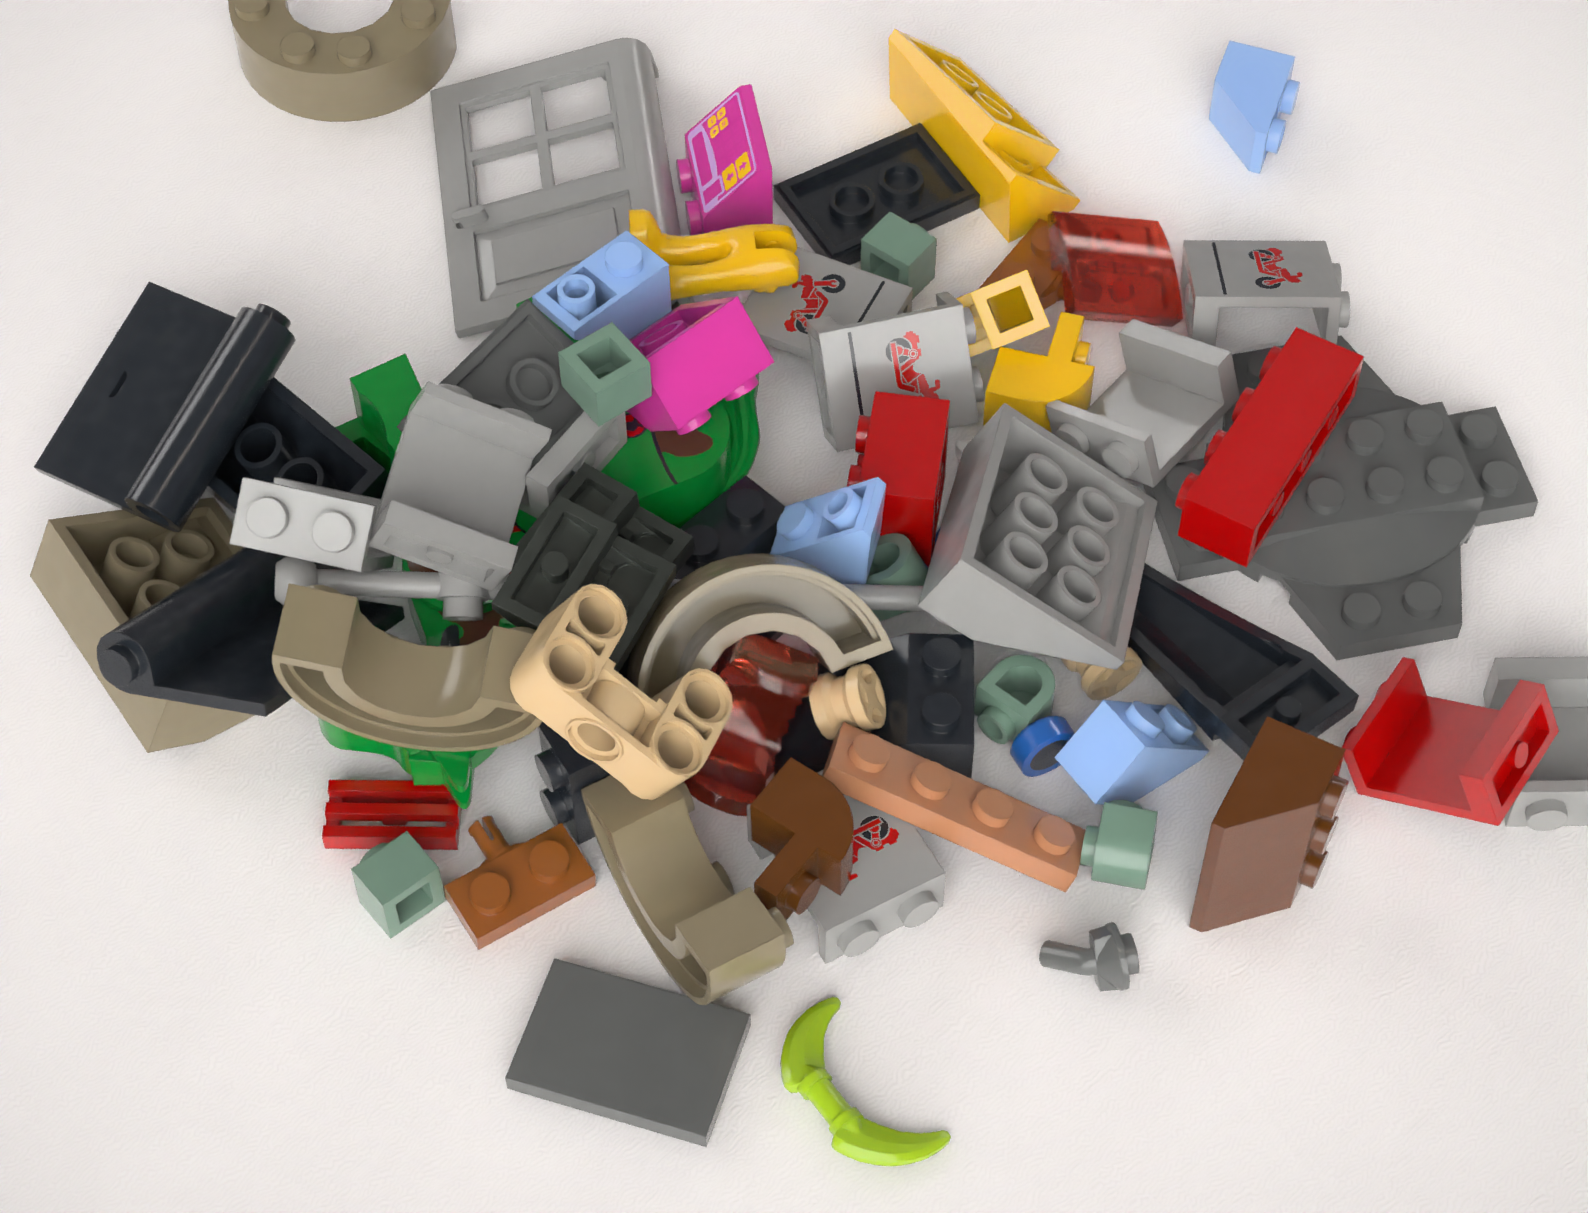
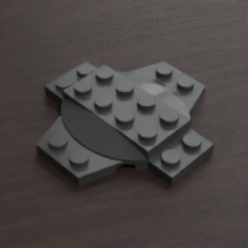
[1143,335,1538,661]

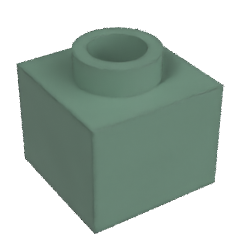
[861,212,937,300]
[558,322,652,427]
[351,831,446,939]

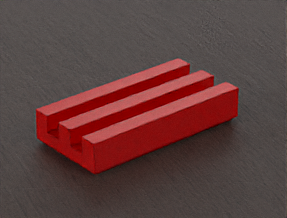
[322,780,462,850]

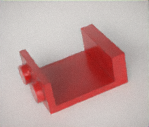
[1341,657,1559,826]

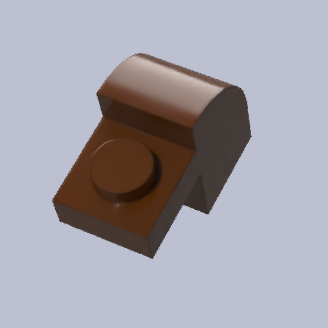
[750,757,854,920]

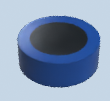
[1010,716,1075,777]

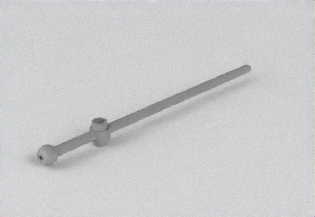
[275,556,925,621]

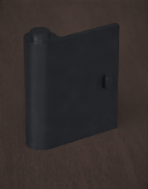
[34,282,296,532]
[97,547,405,717]

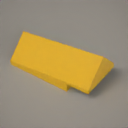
[888,29,1080,243]

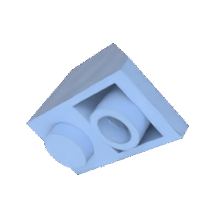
[1209,41,1300,174]
[532,230,672,340]
[770,477,886,584]
[1054,700,1209,805]

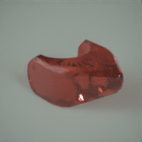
[684,634,818,816]

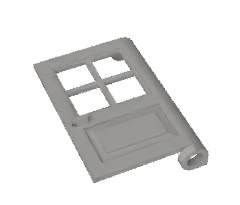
[430,38,695,338]

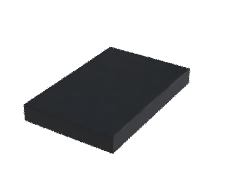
[773,123,980,265]

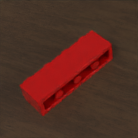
[1175,327,1364,568]

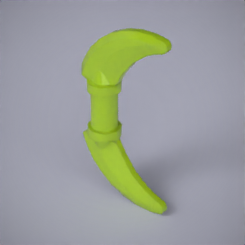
[780,997,951,1166]

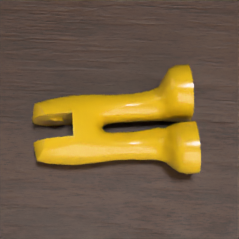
[628,209,800,301]

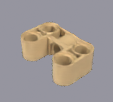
[510,584,733,800]

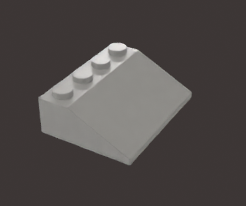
[918,403,1158,670]

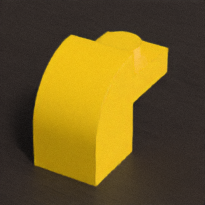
[936,269,1050,357]
[983,312,1095,433]

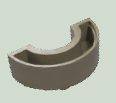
[228,0,457,122]
[626,554,893,699]
[272,583,542,752]
[581,775,794,1005]

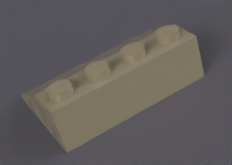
[30,497,254,753]

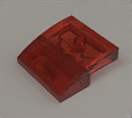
[1047,211,1183,327]

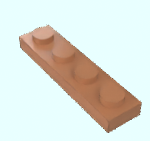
[822,722,1086,893]

